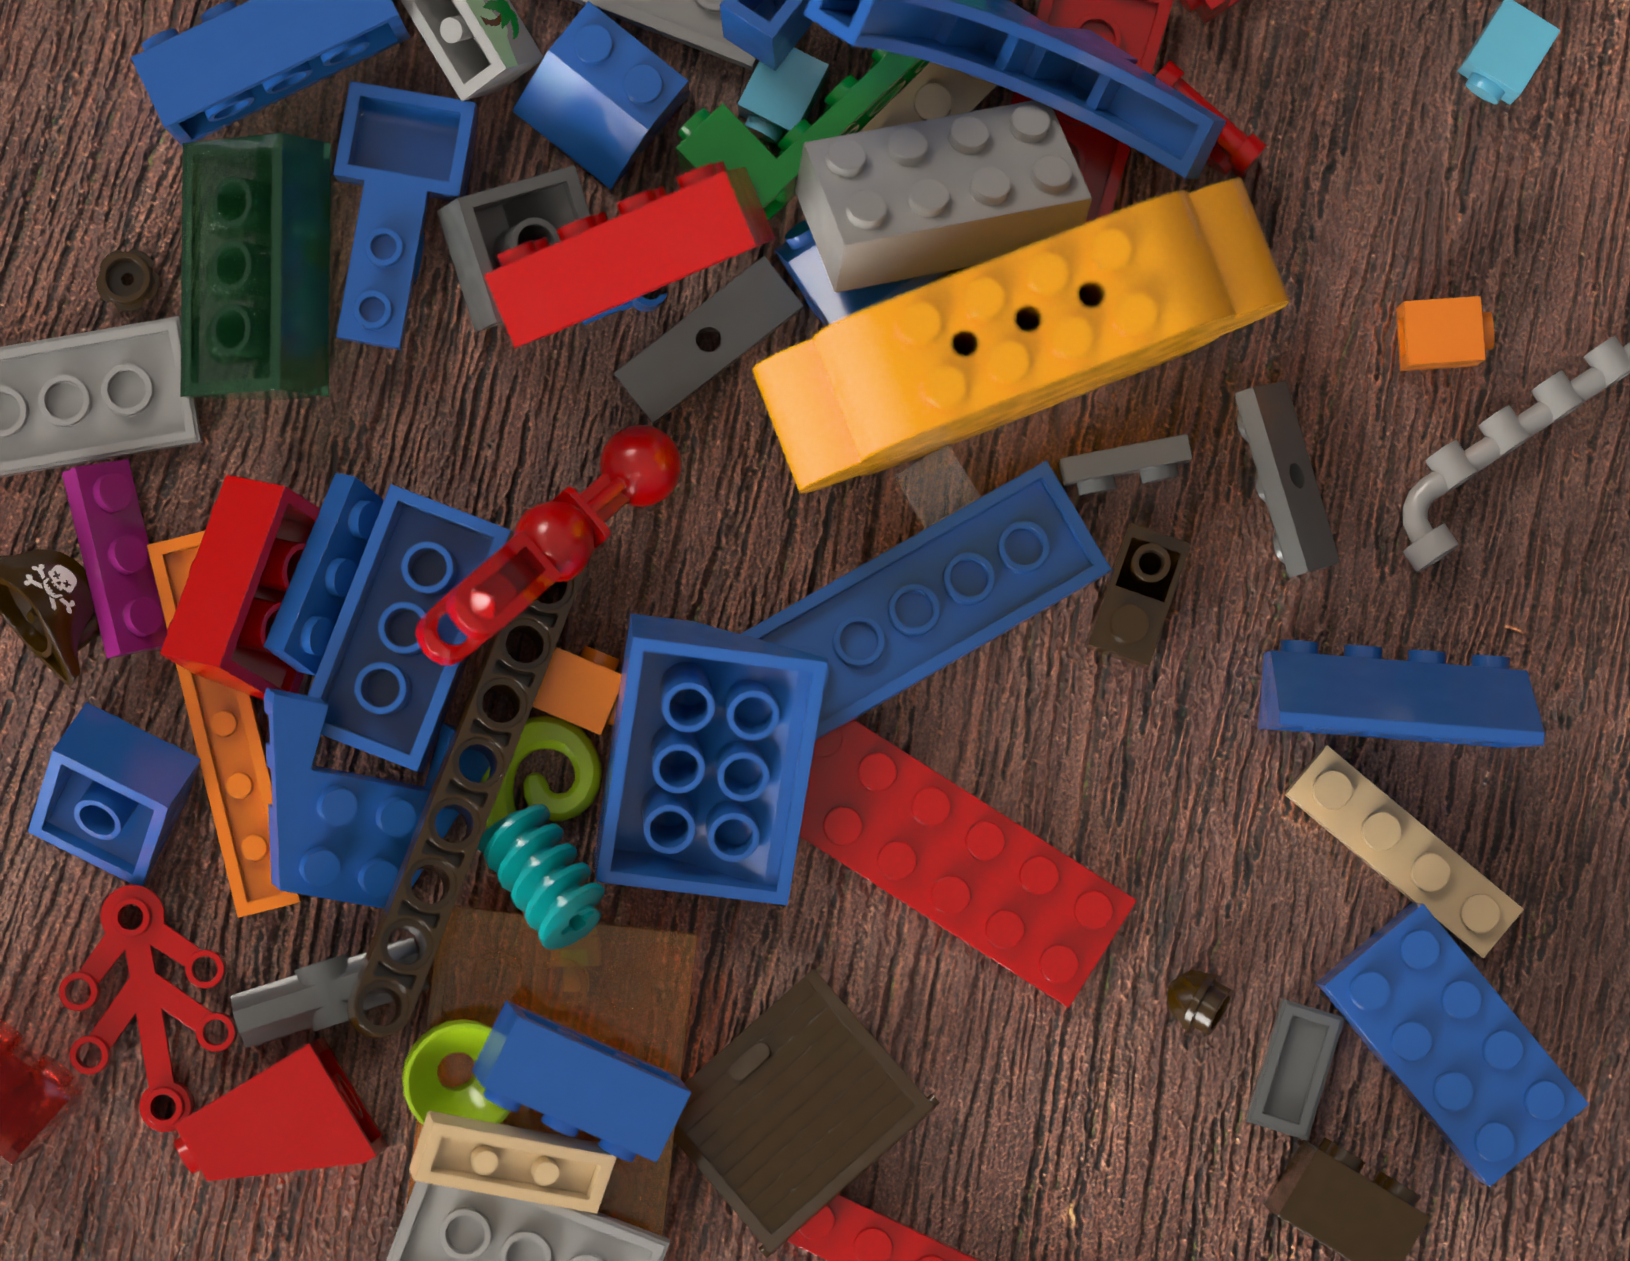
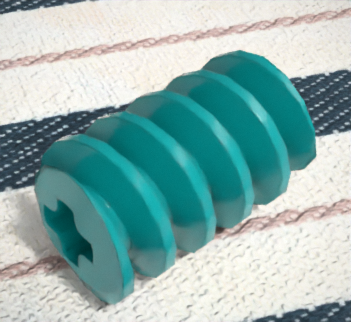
[477,804,605,950]

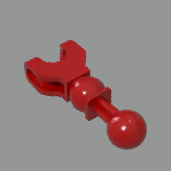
[415,425,682,666]

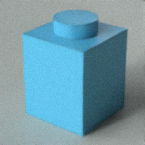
[1457,0,1561,105]
[737,48,829,144]

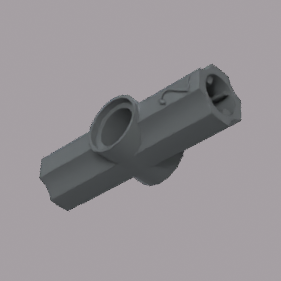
[230,937,432,1048]

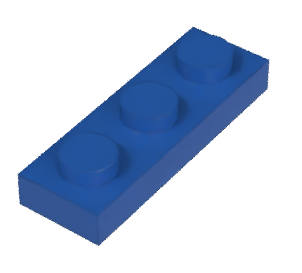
[263,473,384,676]

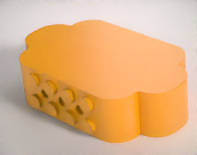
[752,178,1290,494]

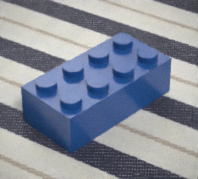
[131,0,411,147]
[308,484,514,772]
[1315,902,1589,1187]

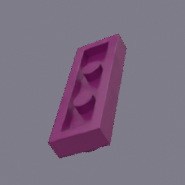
[62,459,167,659]

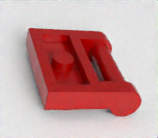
[1155,60,1267,178]

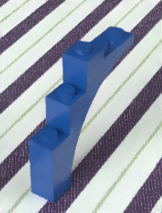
[804,0,1226,179]

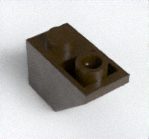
[1084,523,1191,668]

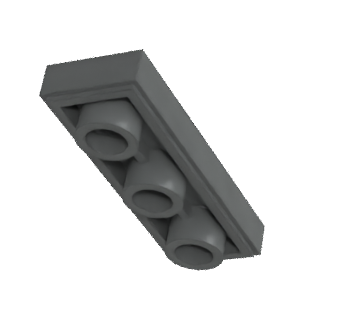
[614,256,804,425]
[1235,381,1341,577]

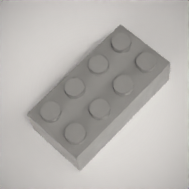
[795,100,1092,293]

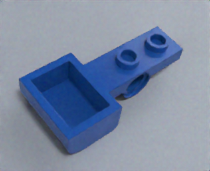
[333,81,478,351]

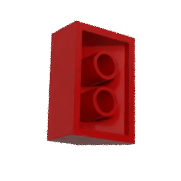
[160,475,320,700]

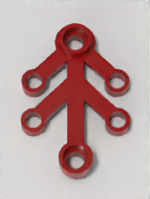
[59,885,238,1132]

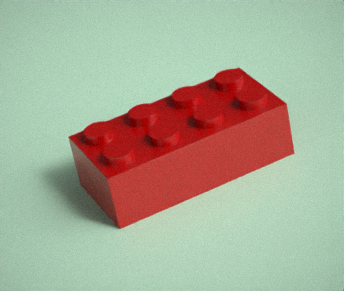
[484,161,776,348]

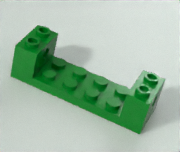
[676,49,930,222]

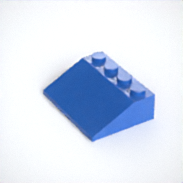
[594,613,828,905]
[1258,640,1545,748]

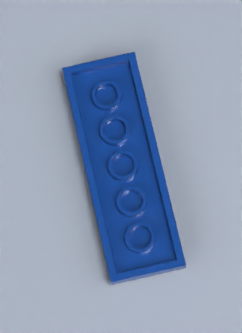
[741,460,1112,742]

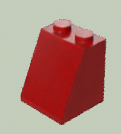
[174,1037,389,1181]

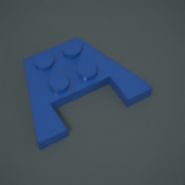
[264,688,490,909]

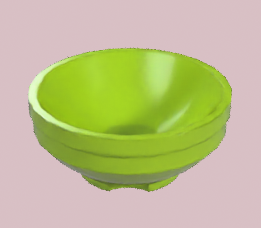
[402,1019,511,1125]

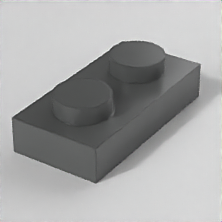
[1058,434,1192,496]

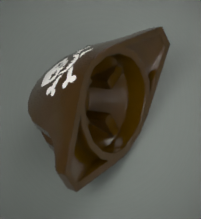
[0,549,101,688]

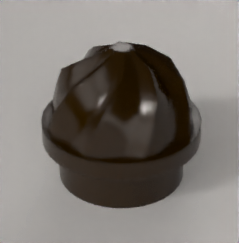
[1167,970,1233,1035]

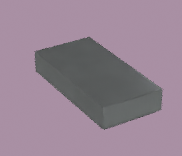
[1244,998,1345,1140]

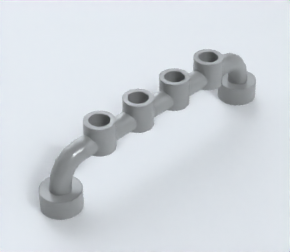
[1403,336,1630,573]

